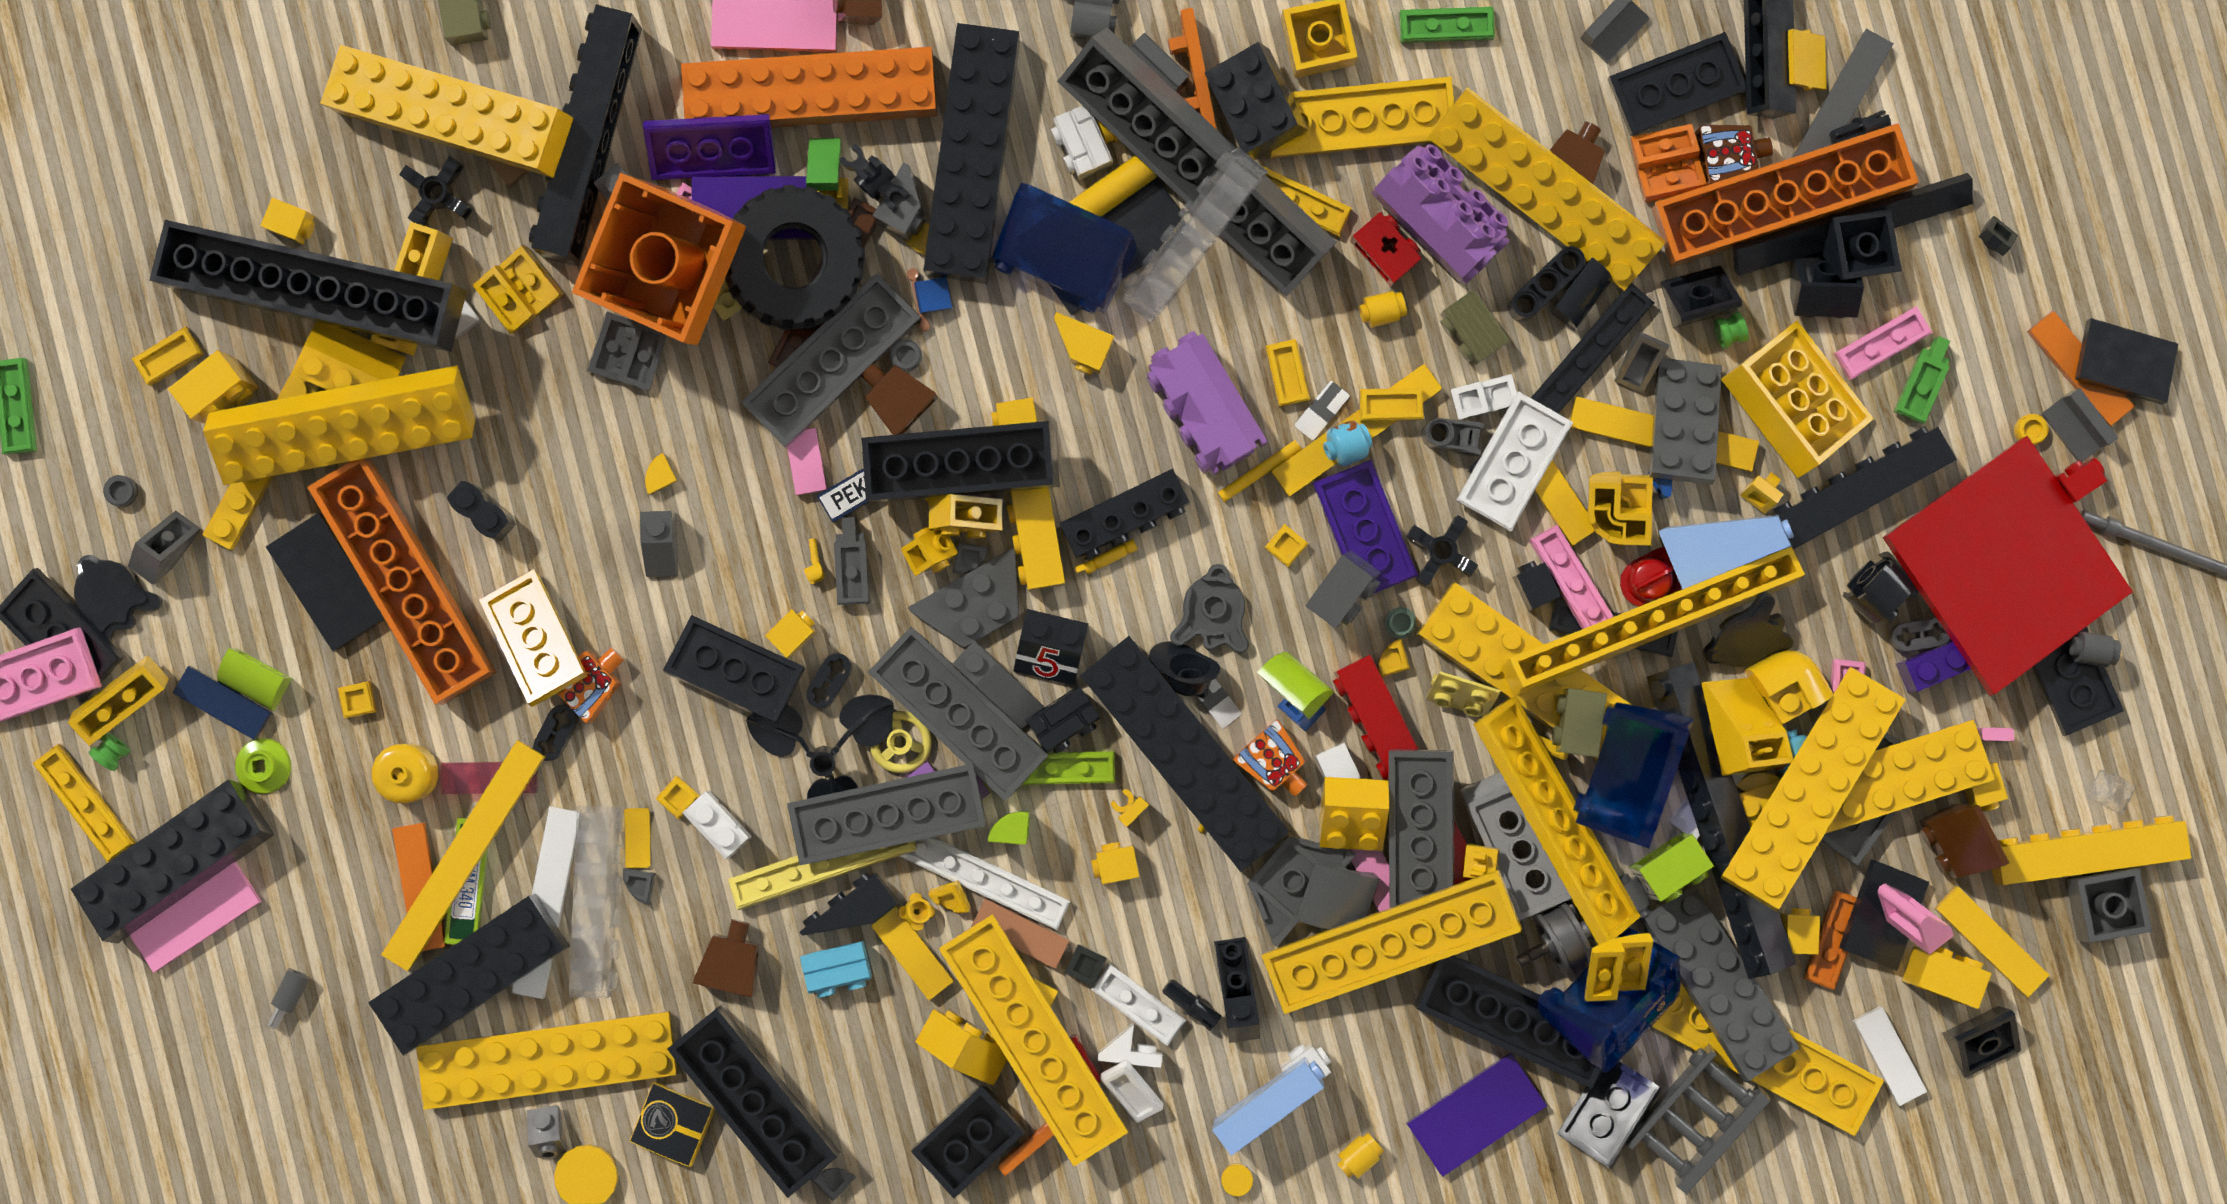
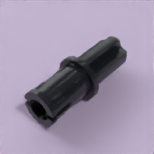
[1829,110,1891,145]
[1162,979,1222,1031]

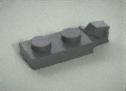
[834,517,870,605]

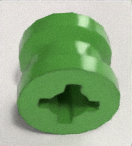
[1713,311,1749,349]
[89,732,131,771]

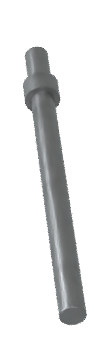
[2081,510,2227,577]

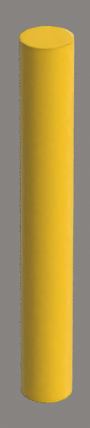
[1217,440,1301,503]

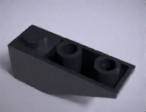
[799,872,900,936]
[1214,937,1261,1043]

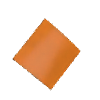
[1631,124,1707,202]

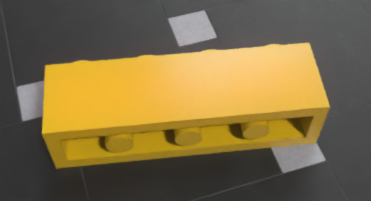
[370,222,453,356]

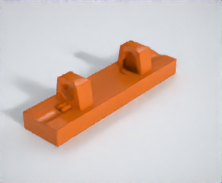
[1168,8,1217,129]

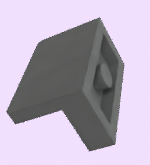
[1580,0,1649,63]
[2042,388,2118,462]

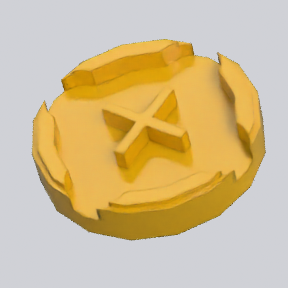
[554,1144,619,1204]

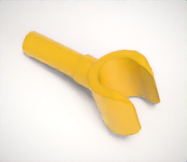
[804,538,825,584]

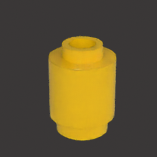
[1359,291,1407,328]
[1337,1132,1385,1179]

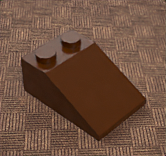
[1920,804,2009,878]

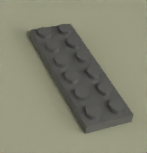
[741,273,921,448]
[868,627,1049,802]
[1388,749,1455,908]
[787,763,987,865]
[1640,885,1800,1082]

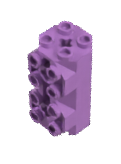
[1372,144,1510,285]
[1146,331,1268,476]

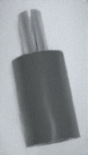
[267,968,310,1029]

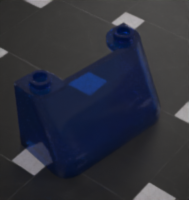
[991,183,1137,314]
[1573,702,1694,849]
[1538,927,1681,1073]

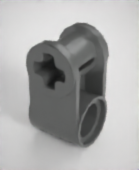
[1422,418,1485,456]

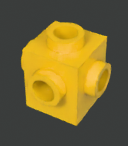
[900,527,958,576]

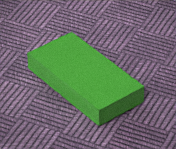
[806,138,841,191]

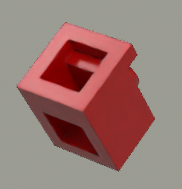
[2054,458,2108,503]

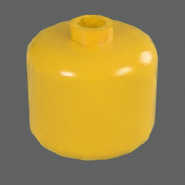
[371,743,439,804]

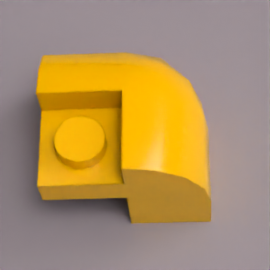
[1588,471,1653,546]
[1744,650,1833,724]

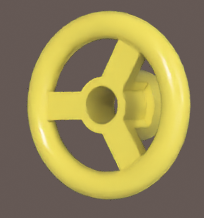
[870,711,932,774]

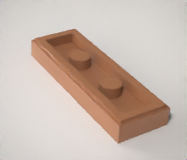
[971,898,1070,969]

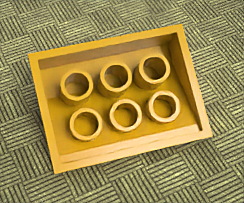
[1721,320,1874,478]

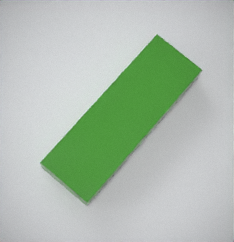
[1399,7,1495,43]
[0,358,37,455]

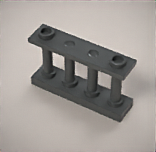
[1627,1044,1771,1195]

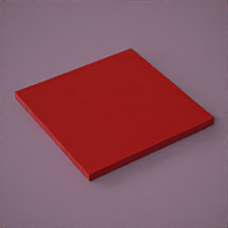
[1882,436,2133,696]

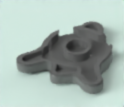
[1170,564,1249,653]

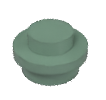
[1385,607,1416,639]

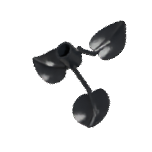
[746,694,894,799]

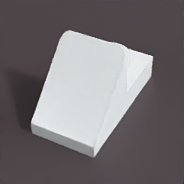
[1098,1024,1162,1068]

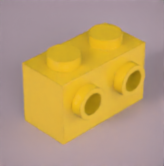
[928,494,1002,539]

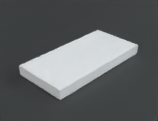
[1456,391,1573,532]

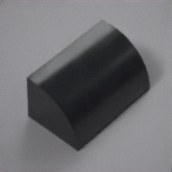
[1550,257,1613,331]

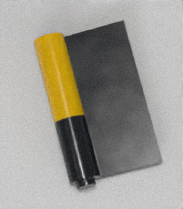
[1015,155,1194,316]

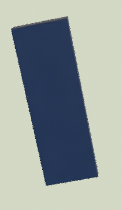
[173,666,272,740]

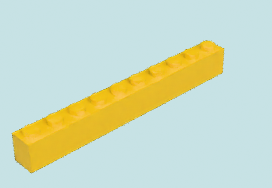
[1501,546,1805,696]

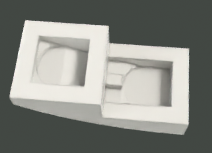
[1450,374,1517,420]

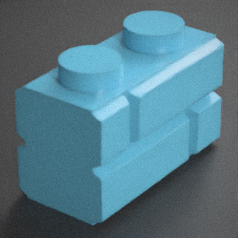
[800,940,872,998]

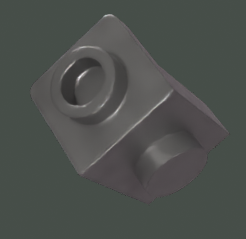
[527,1105,566,1159]

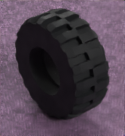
[725,185,865,330]

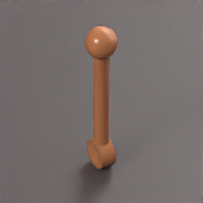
[907,268,930,332]

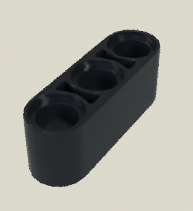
[1508,246,1585,322]

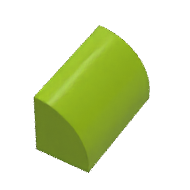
[217,648,292,711]
[1257,652,1335,720]
[988,811,1030,845]

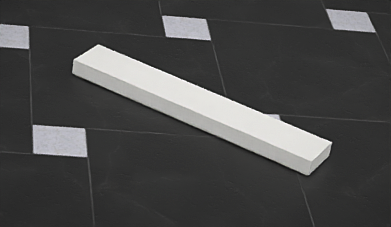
[512,806,582,999]
[900,837,1070,930]

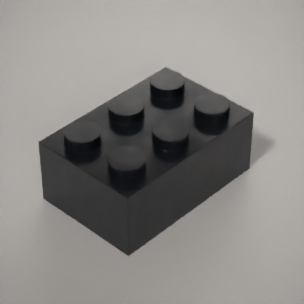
[1205,42,1308,161]
[911,1082,1026,1198]

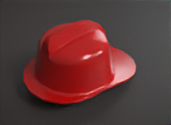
[1620,546,1683,607]

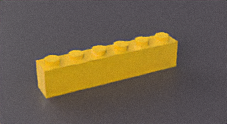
[991,397,1066,591]
[1992,815,2192,885]

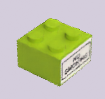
[1629,832,1714,903]

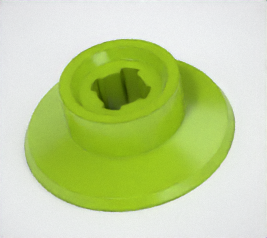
[235,738,291,794]

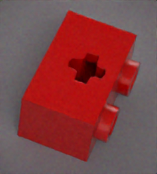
[1350,211,1422,287]

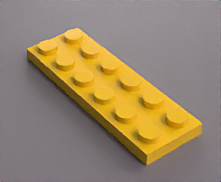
[1270,76,1454,158]

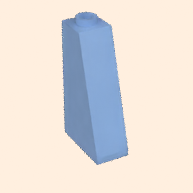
[1658,515,1794,589]
[1212,1057,1325,1156]

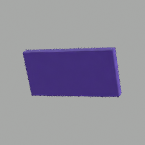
[643,114,776,180]
[692,176,817,240]
[1313,460,1418,594]
[1406,1052,1547,1177]

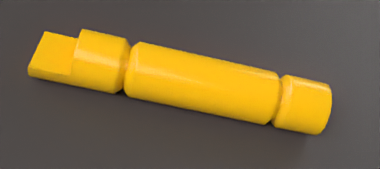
[1075,539,1138,575]

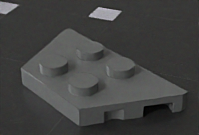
[908,548,1019,648]
[1248,835,1356,947]

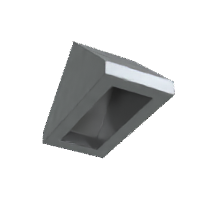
[1614,332,1669,394]

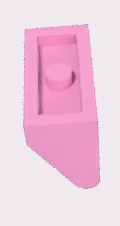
[1878,884,1954,955]

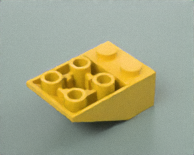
[1701,678,1793,776]

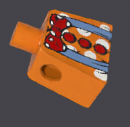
[557,647,624,724]
[1232,719,1308,797]

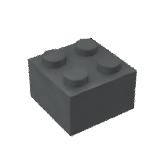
[1305,550,1381,629]
[2065,867,2152,943]

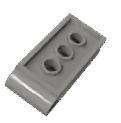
[1460,772,1571,921]

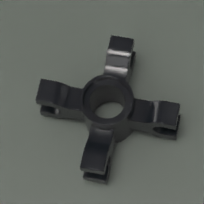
[839,143,910,213]
[399,156,473,226]
[1406,515,1478,586]

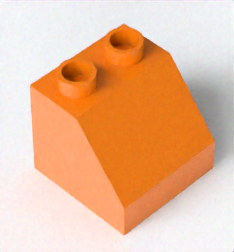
[571,172,746,345]

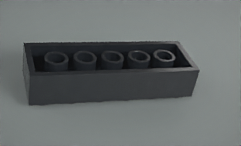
[861,421,1060,503]
[71,779,274,944]
[368,894,570,1056]
[1413,955,1618,1088]
[667,1005,841,1198]

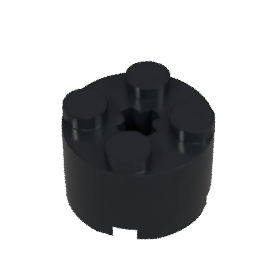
[1843,551,1919,624]

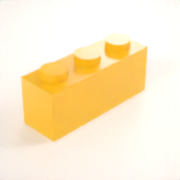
[67,655,169,746]

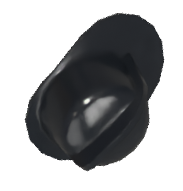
[1149,641,1220,698]

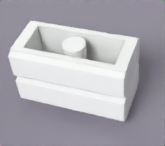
[1050,105,1113,180]
[683,791,752,859]

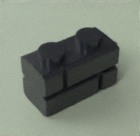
[1025,686,1100,754]

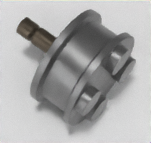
[1516,900,1594,977]

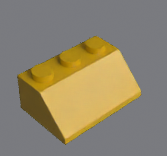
[291,322,407,390]

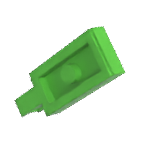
[1893,336,1950,424]

